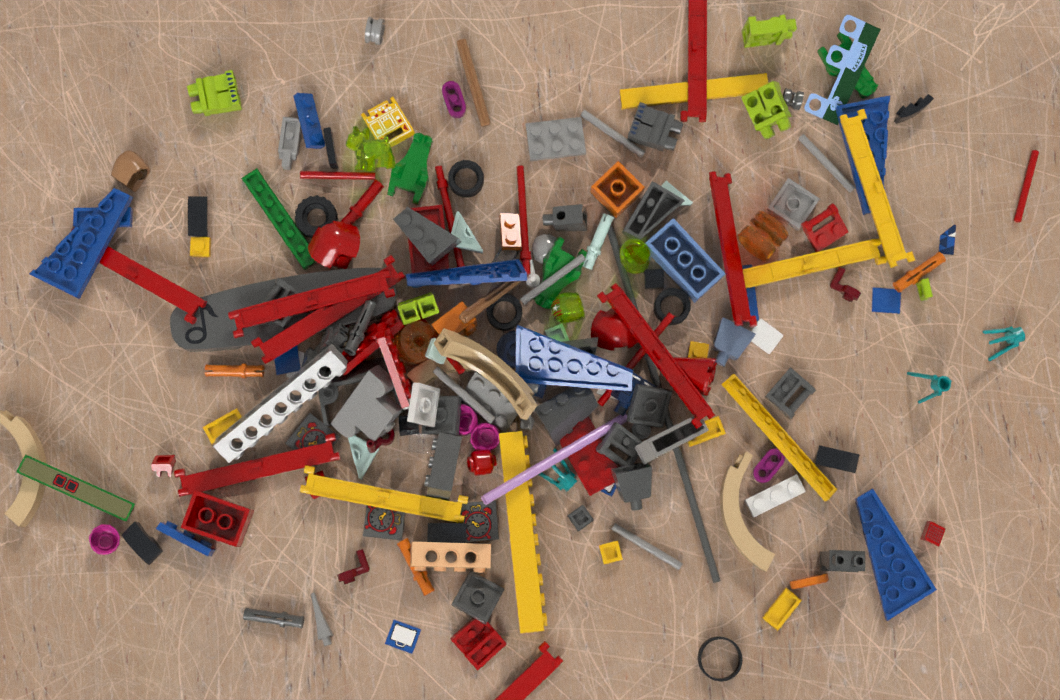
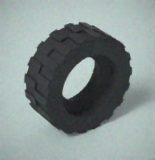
[295,195,338,239]

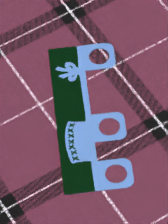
[804,15,881,125]

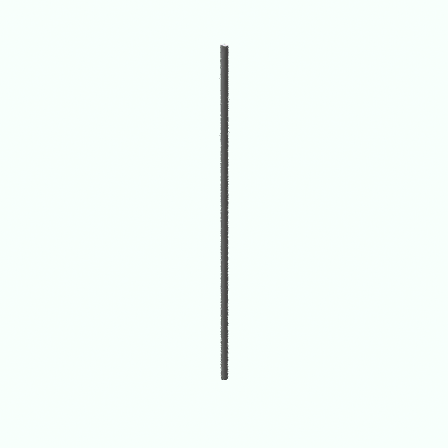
[608,214,721,583]

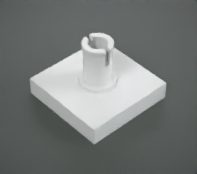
[402,382,440,427]

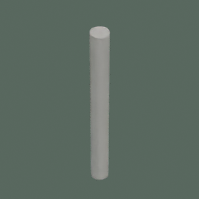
[580,110,645,158]
[798,134,855,193]
[520,254,586,305]
[433,367,495,424]
[611,523,683,570]

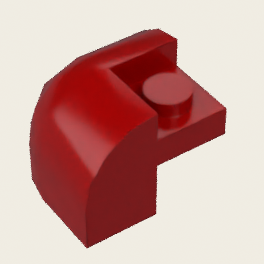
[308,221,360,269]
[591,308,638,351]

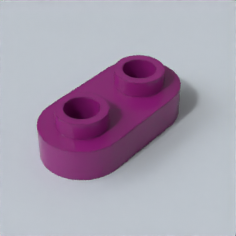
[442,81,466,118]
[752,448,785,483]

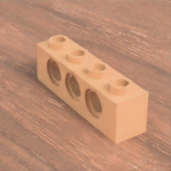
[410,542,491,573]

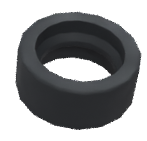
[448,160,484,198]
[654,288,691,325]
[486,293,522,331]

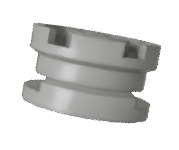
[365,17,385,45]

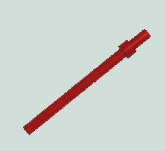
[435,165,465,267]
[516,165,532,275]
[597,312,675,406]

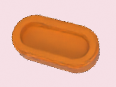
[789,573,829,589]

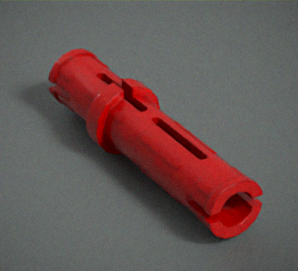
[340,179,384,225]

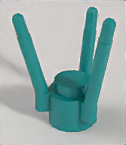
[983,326,1025,361]
[907,372,952,404]
[530,448,577,492]

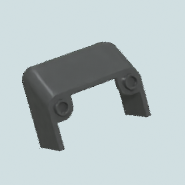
[319,357,404,427]

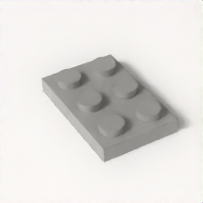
[526,117,586,161]
[461,372,518,433]

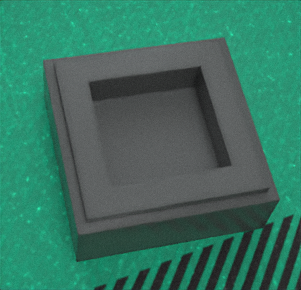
[567,505,594,532]

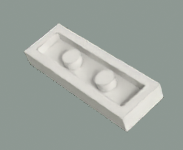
[744,474,806,517]

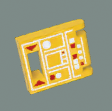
[361,96,415,152]

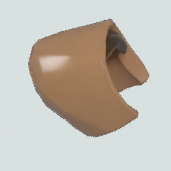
[111,150,150,192]

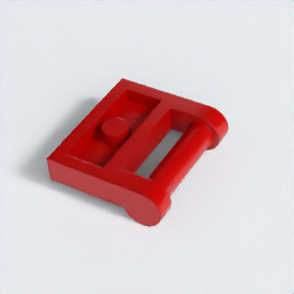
[801,203,849,252]

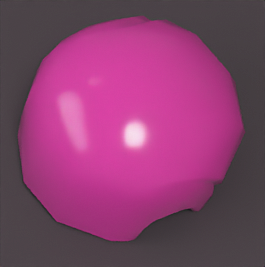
[459,404,478,436]
[470,422,500,451]
[89,524,120,555]

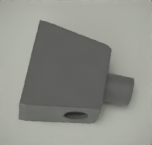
[543,204,587,232]
[611,463,652,510]

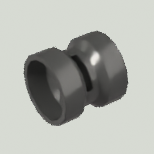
[783,88,804,110]

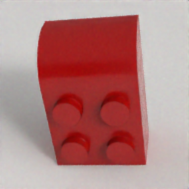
[180,490,254,547]

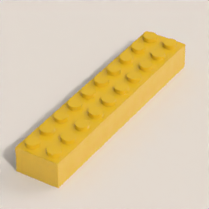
[499,431,548,634]

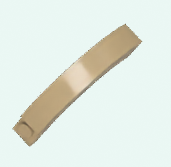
[434,328,538,420]
[406,358,476,385]
[0,410,47,527]
[720,452,775,572]

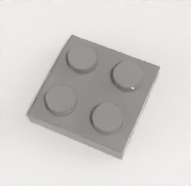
[767,178,820,231]

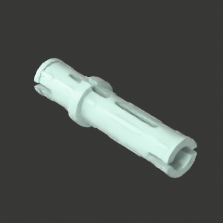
[582,213,614,270]

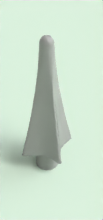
[311,593,333,646]

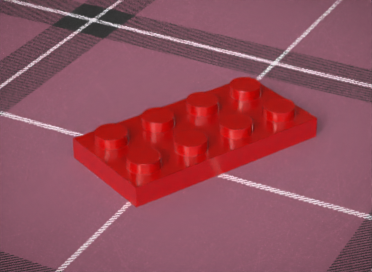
[408,205,450,273]
[341,310,405,376]
[377,322,412,408]
[560,416,618,497]

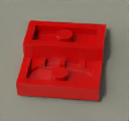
[450,618,507,671]

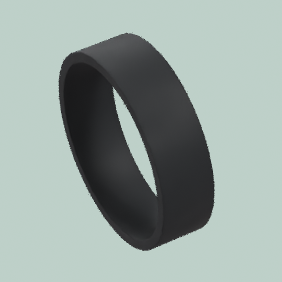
[698,636,743,682]

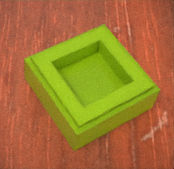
[916,278,933,301]

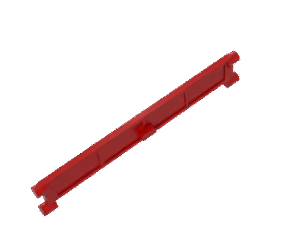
[680,0,707,123]
[709,171,758,327]
[71,228,207,325]
[251,255,406,364]
[228,270,396,338]
[597,283,715,429]
[174,433,341,497]
[494,641,563,700]

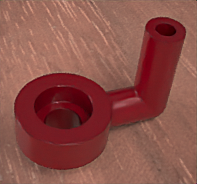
[830,267,861,302]
[366,428,395,453]
[337,549,370,585]

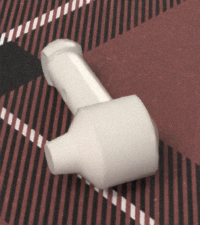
[526,250,540,289]

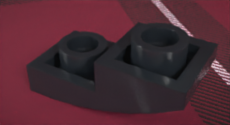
[894,94,934,124]
[188,196,208,236]
[815,445,860,473]
[121,521,163,565]
[427,523,467,543]

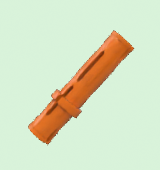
[893,252,946,293]
[205,363,265,379]
[397,538,435,596]

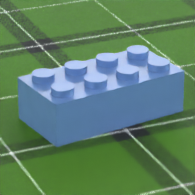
[643,218,725,303]

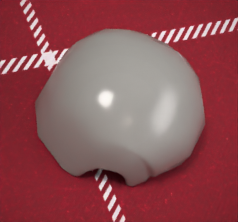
[532,234,557,264]

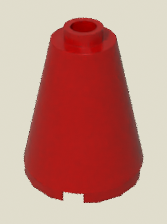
[673,357,717,396]

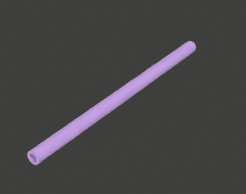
[481,414,627,505]

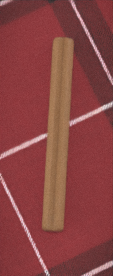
[457,39,490,127]
[459,275,528,323]

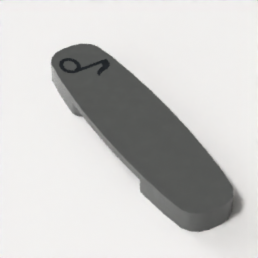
[170,268,398,352]

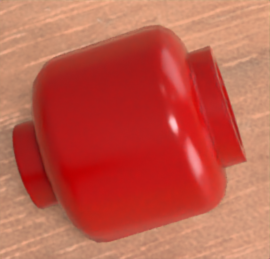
[467,449,497,476]

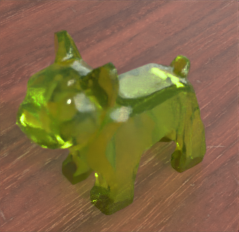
[346,126,396,172]

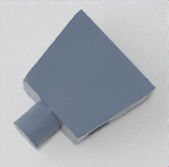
[712,317,756,367]

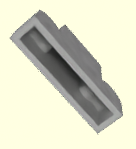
[331,365,402,441]
[635,416,709,465]

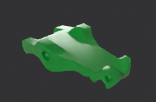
[817,32,878,99]
[387,133,433,205]
[533,236,587,309]

